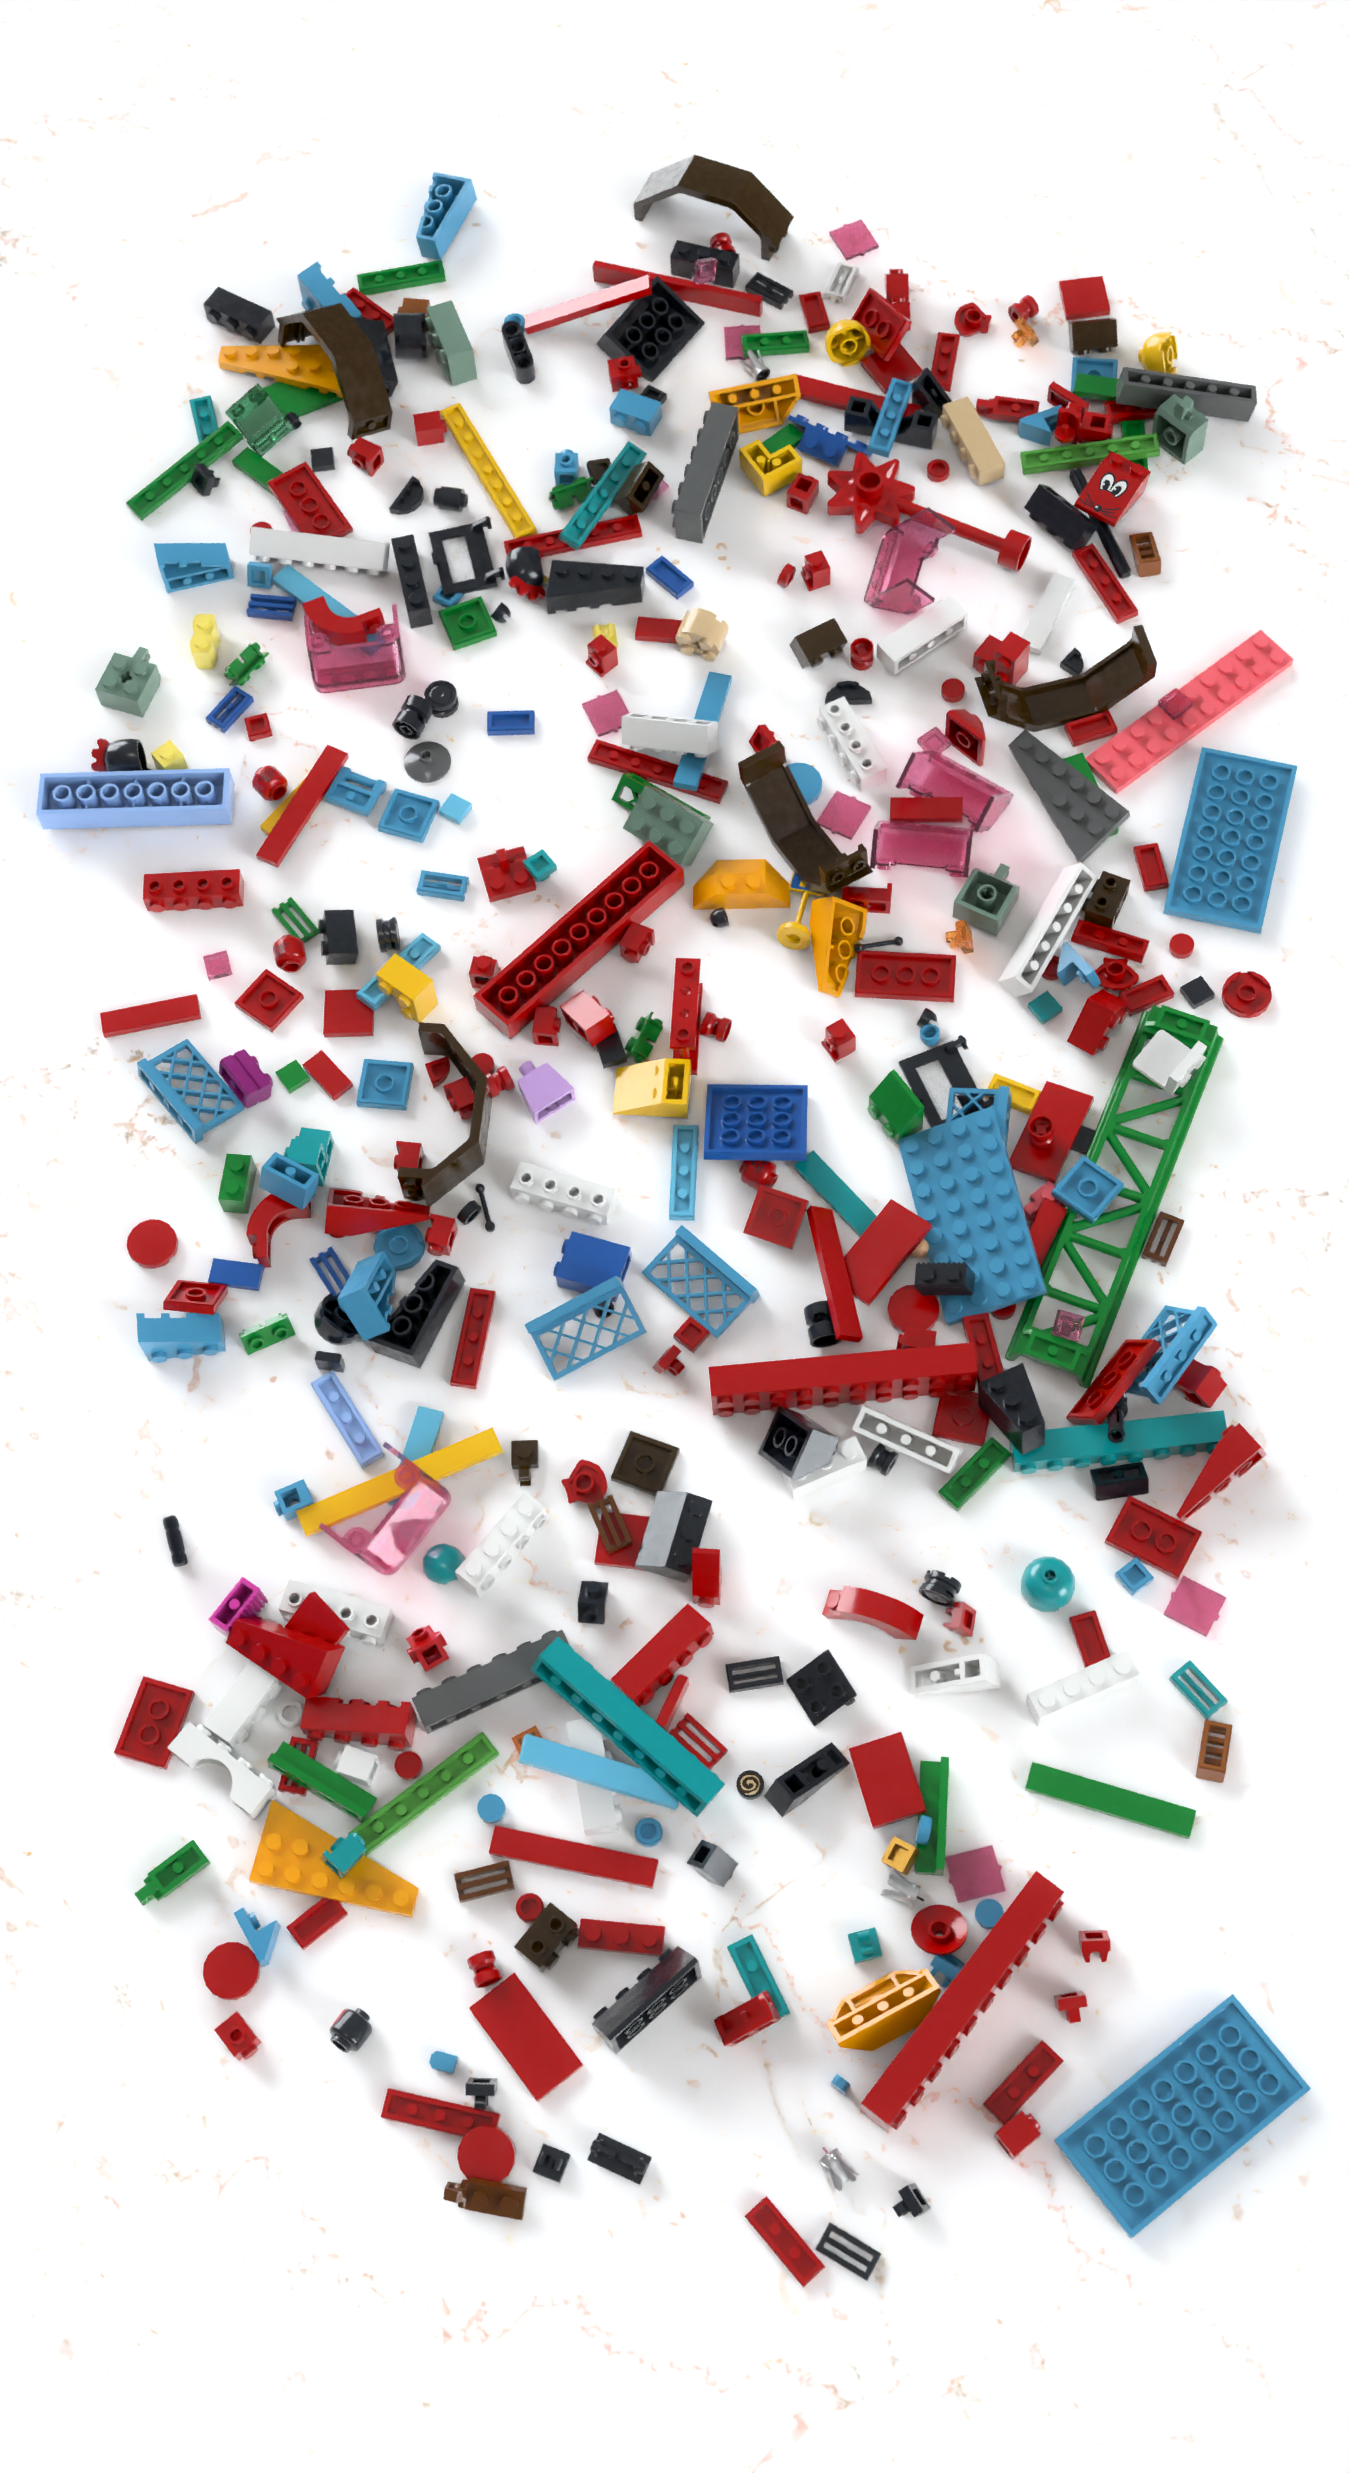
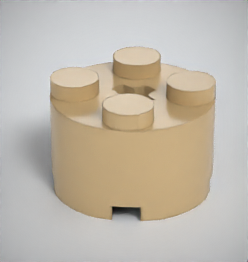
[675,608,729,662]

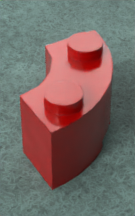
[1146,1348,1227,1409]

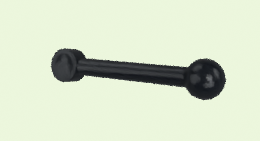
[854,936,903,951]
[475,1184,495,1232]

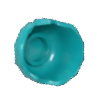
[423,1543,466,1585]

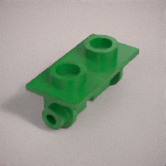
[548,477,594,511]
[223,642,270,686]
[624,1011,663,1064]
[239,1313,296,1355]

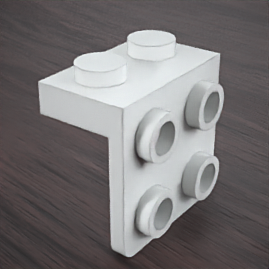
[1133,1030,1207,1095]

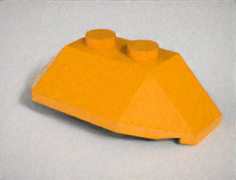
[708,373,801,434]
[693,859,790,910]
[826,1969,941,2052]

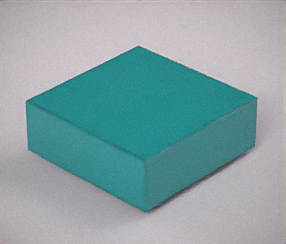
[1027,990,1063,1025]

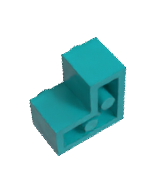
[284,1127,334,1187]

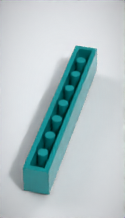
[1009,1410,1227,1474]
[530,1637,725,1817]

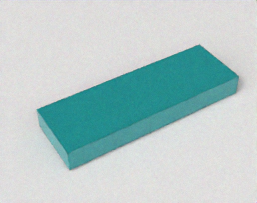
[189,395,218,443]
[727,1934,790,2018]

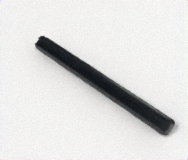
[1069,468,1131,579]

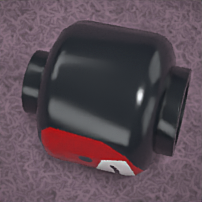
[329,2008,372,2053]

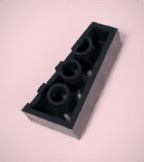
[546,560,645,614]
[368,1259,466,1369]

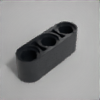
[501,321,536,384]

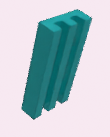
[1169,1660,1228,1720]

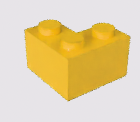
[739,439,802,497]
[376,953,439,1024]

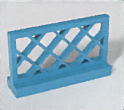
[137,1039,245,1144]
[946,1086,1012,1149]
[642,1225,760,1339]
[524,1276,647,1381]
[1126,1305,1218,1405]

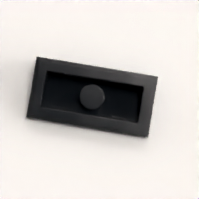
[1090,1462,1149,1501]

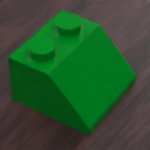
[867,1069,924,1144]

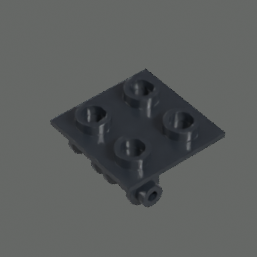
[786,1649,857,1726]

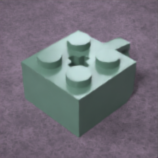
[1152,394,1209,465]
[95,646,161,718]
[952,863,1020,936]

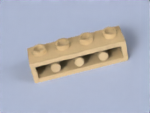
[940,396,1005,486]

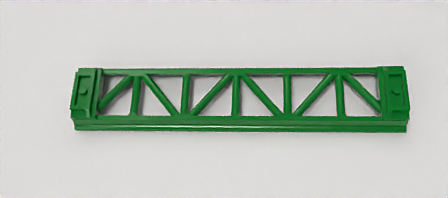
[1004,1005,1224,1389]

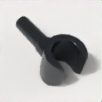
[285,412,302,430]

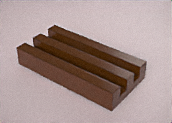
[1141,1211,1185,1267]
[587,1494,633,1554]
[454,1860,515,1903]

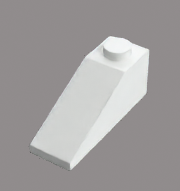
[909,1653,1000,1695]

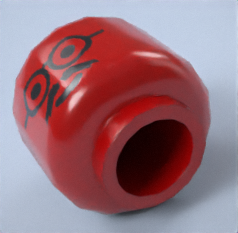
[252,765,288,801]
[273,935,307,973]
[739,1160,778,1191]

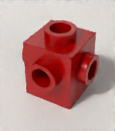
[607,355,642,392]
[406,1625,449,1672]

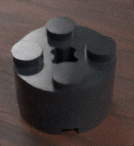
[393,313,427,359]

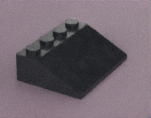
[596,276,705,382]
[592,1946,702,2054]

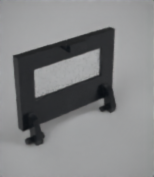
[429,516,506,598]
[899,1035,994,1128]

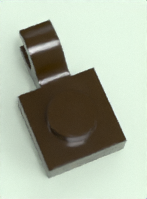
[511,1440,539,1486]

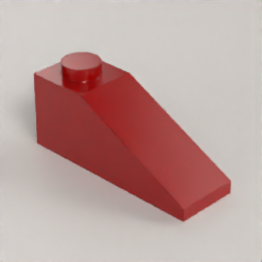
[692,1548,722,1608]

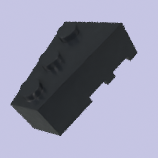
[978,1363,1045,1455]

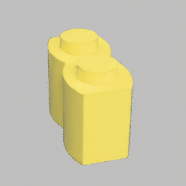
[190,614,221,669]

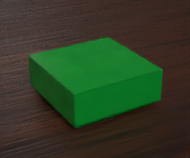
[275,1059,310,1094]

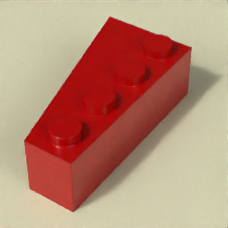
[225,1615,346,1699]
[300,1697,417,1751]

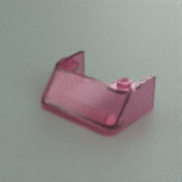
[864,507,956,615]
[304,604,406,694]
[895,751,1014,833]
[870,820,974,878]
[319,1441,451,1576]

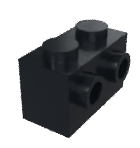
[318,910,358,965]

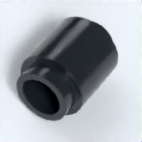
[433,486,468,512]

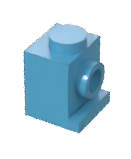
[554,449,579,486]
[273,1479,314,1521]

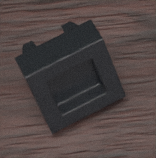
[190,463,221,497]
[465,2077,498,2110]
[532,2143,571,2184]
[892,2183,931,2218]

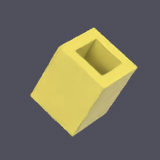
[151,740,188,770]

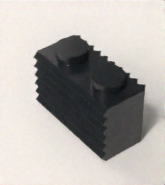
[914,1262,975,1296]

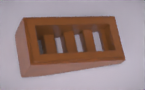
[1129,532,1161,578]
[1195,1719,1233,1783]

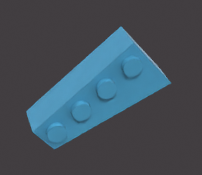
[416,172,477,260]

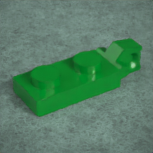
[134,1840,211,1906]

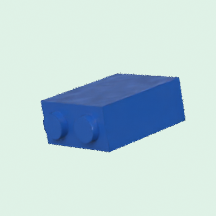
[553,1231,632,1303]

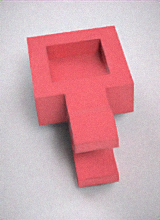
[1023,1181,1063,1223]

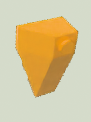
[809,896,868,998]

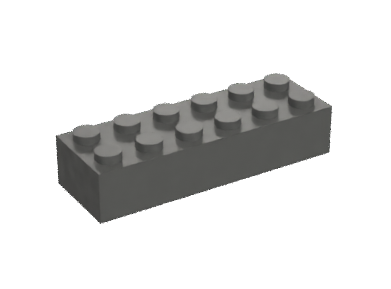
[671,402,739,544]

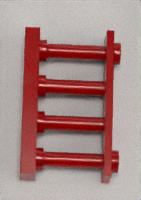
[670,958,703,1075]

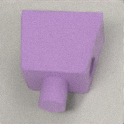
[518,1061,576,1124]

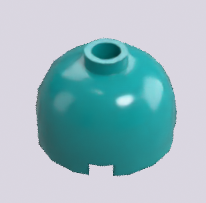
[1021,1556,1075,1612]

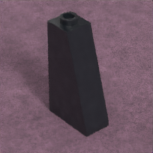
[352,317,398,397]

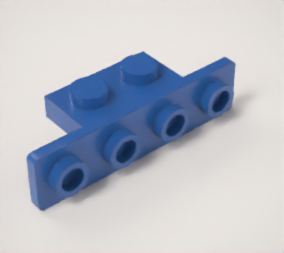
[788,414,873,468]

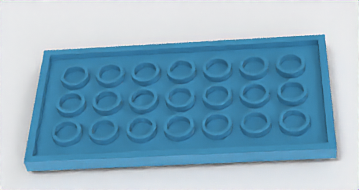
[1163,747,1298,934]
[897,1106,1047,1326]
[1054,1994,1311,2240]

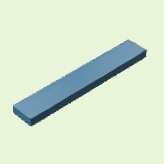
[673,671,732,791]

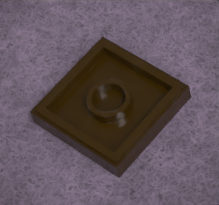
[611,1431,680,1496]

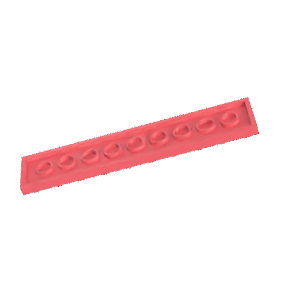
[1085,630,1293,794]

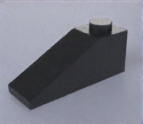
[764,1742,850,1817]

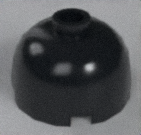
[314,1293,360,1346]

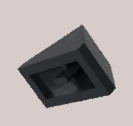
[912,367,952,418]

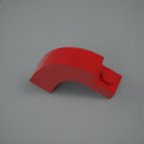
[302,596,386,647]
[246,1194,311,1268]
[822,1586,924,1640]

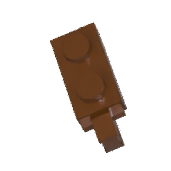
[443,2177,528,2220]

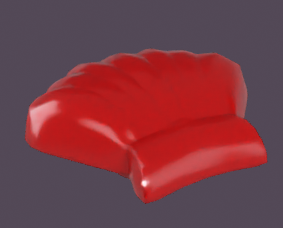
[954,302,992,337]
[1094,957,1139,991]
[561,1459,608,1504]

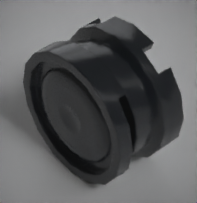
[424,680,459,718]
[376,917,401,953]
[918,1570,962,1607]

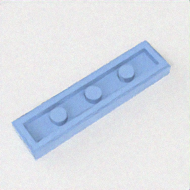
[310,1370,385,1469]

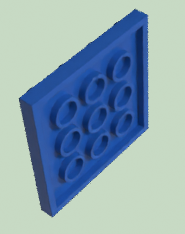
[703,1084,808,1161]

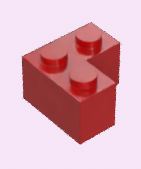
[973,631,1031,685]
[1067,989,1128,1056]

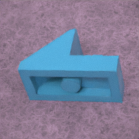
[1018,405,1062,446]
[1057,941,1101,989]
[233,1907,281,1967]

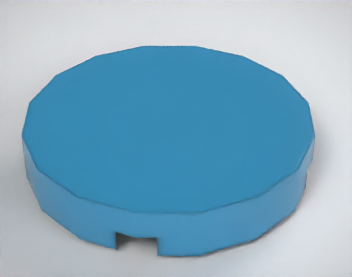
[788,762,822,805]
[373,1224,425,1271]

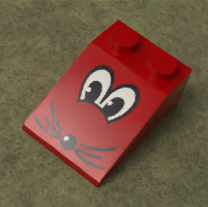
[1074,451,1151,527]

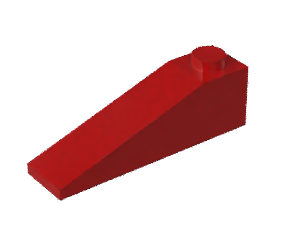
[324,1187,430,1238]
[1176,1423,1267,1522]

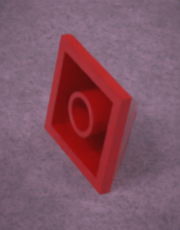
[945,709,986,767]

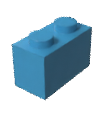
[609,388,662,437]
[259,1152,319,1210]

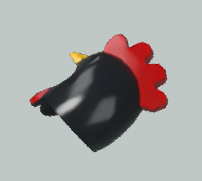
[505,546,549,601]
[91,738,151,772]

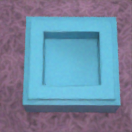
[438,793,472,825]

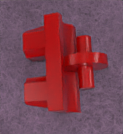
[1054,402,1082,445]

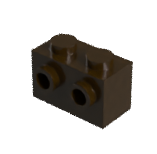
[1068,317,1118,355]
[613,461,665,515]
[789,618,848,669]
[1081,871,1131,929]
[514,1902,579,1973]

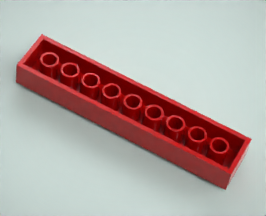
[473,841,685,1040]
[708,1342,978,1417]
[860,1871,1064,2133]

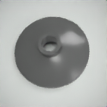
[404,741,451,783]

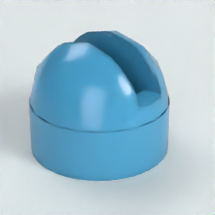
[920,1024,940,1046]

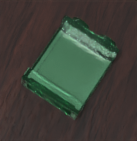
[225,384,294,457]

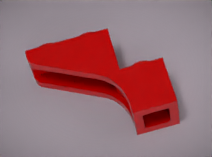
[884,268,911,331]

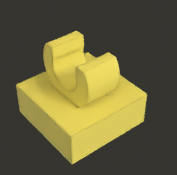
[592,623,618,648]

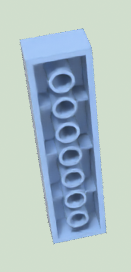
[36,768,235,830]

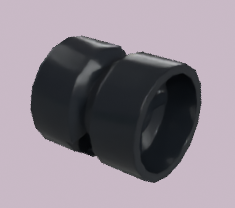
[392,694,434,740]
[804,1301,842,1348]

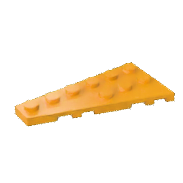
[218,345,343,398]
[249,1800,420,1918]

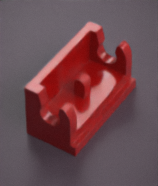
[842,883,892,914]
[714,1990,782,2047]

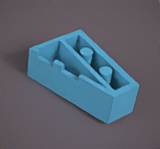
[297,261,363,318]
[337,1251,396,1341]
[136,1313,226,1363]

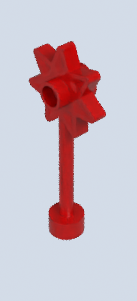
[827,452,1032,572]

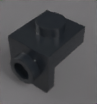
[578,1581,609,1624]

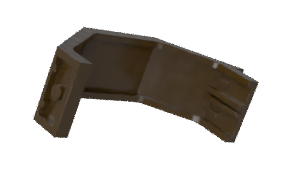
[633,154,794,261]
[275,303,393,440]
[975,625,1157,732]
[738,741,874,894]
[397,1022,492,1207]

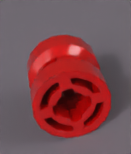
[709,232,736,253]
[1008,295,1039,326]
[850,638,874,671]
[700,1011,732,1043]
[485,1066,515,1098]
[1028,1115,1054,1149]
[467,1950,502,1988]

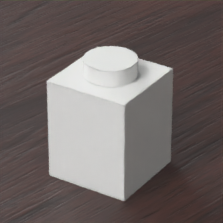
[334,1745,380,1788]

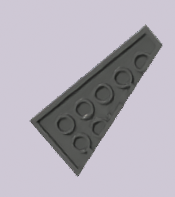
[1008,729,1130,863]

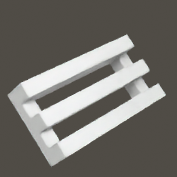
[823,261,859,305]

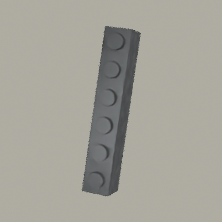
[1116,367,1257,422]
[412,1629,569,1734]

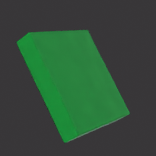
[438,596,497,651]

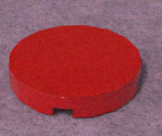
[1221,971,1272,1018]
[126,1219,179,1269]
[887,1285,940,1332]
[203,1942,260,2000]
[457,2124,516,2182]

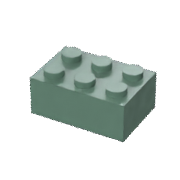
[425,300,478,387]
[623,786,714,866]

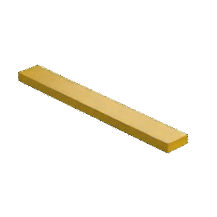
[440,402,538,539]
[296,1427,503,1537]

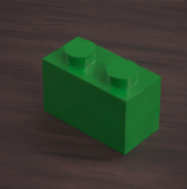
[218,1153,257,1214]

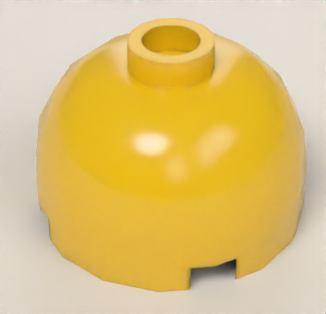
[825,319,870,367]
[1138,331,1178,374]

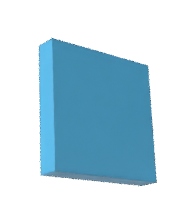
[1070,357,1118,399]
[377,788,440,844]
[356,1059,414,1111]
[1051,1155,1124,1225]

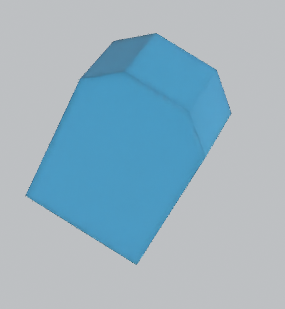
[429,2051,459,2075]
[831,2074,851,2096]

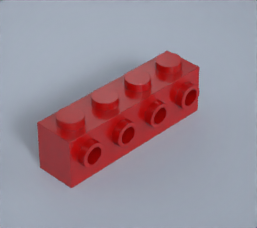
[143,869,244,913]
[610,1603,714,1708]

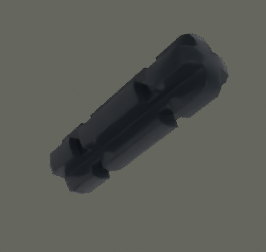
[163,1515,188,1567]

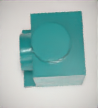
[321,1832,366,1879]

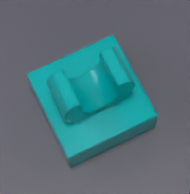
[523,849,557,883]
[847,1927,883,1964]

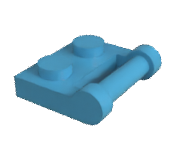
[324,766,387,817]

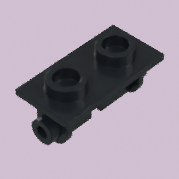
[587,2133,652,2185]

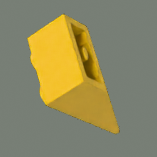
[612,1058,692,1118]

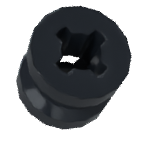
[867,1443,899,1477]

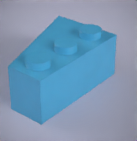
[153,543,234,593]

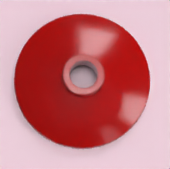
[911,1905,968,1955]

